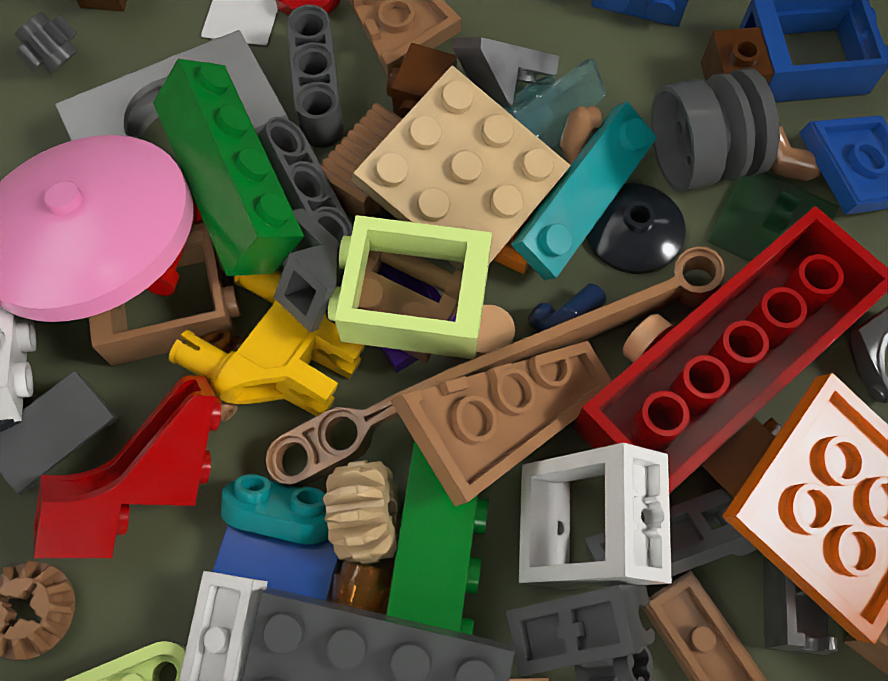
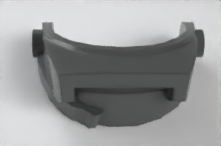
[850,306,888,403]

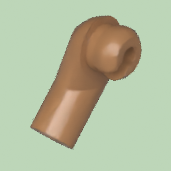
[560,105,603,165]

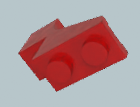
[33,375,221,558]

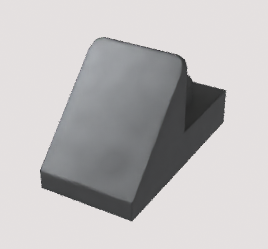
[452,37,560,108]

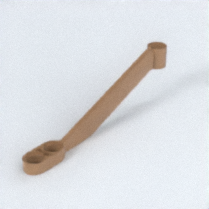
[265,246,725,487]

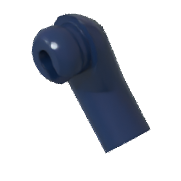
[528,283,606,333]

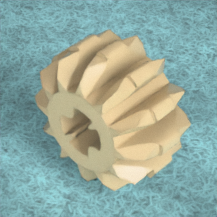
[323,460,402,564]

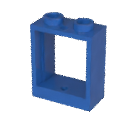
[739,0,888,102]

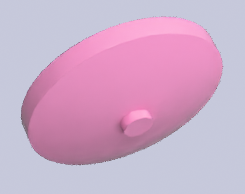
[0,135,194,322]

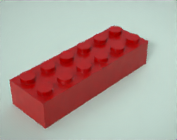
[573,206,888,494]

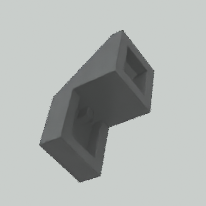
[274,208,338,332]

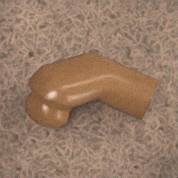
[771,123,821,181]

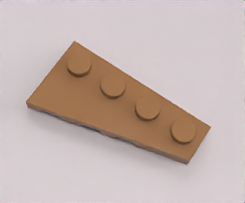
[348,0,461,77]
[390,341,612,506]

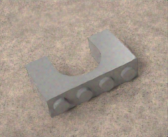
[55,30,288,141]

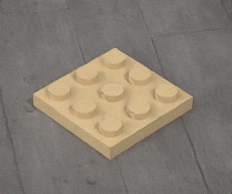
[351,65,571,271]

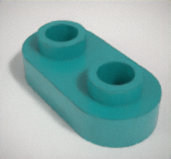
[220,474,329,544]

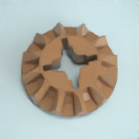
[0,560,75,660]

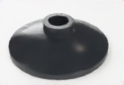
[586,183,686,274]

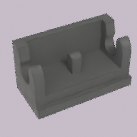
[0,371,119,495]
[506,584,655,677]

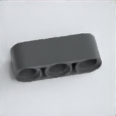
[287,5,344,147]
[257,116,353,256]

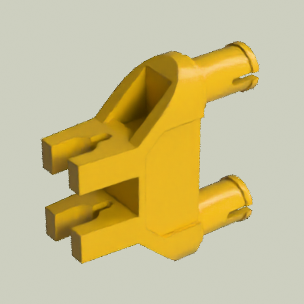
[169,270,365,416]

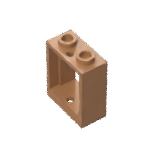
[89,223,242,366]

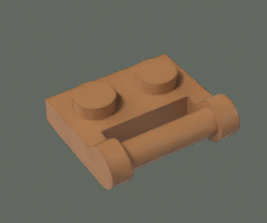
[358,250,463,363]

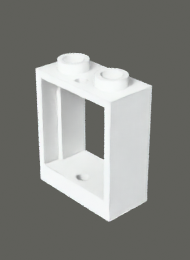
[519,443,672,589]

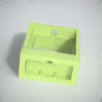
[328,215,492,359]

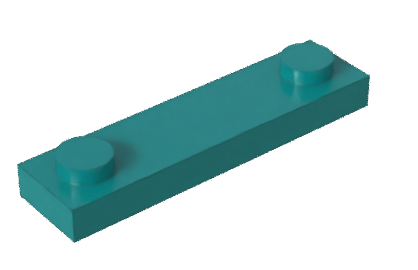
[511,101,657,281]

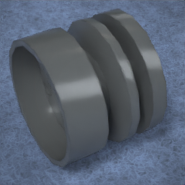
[651,68,780,192]

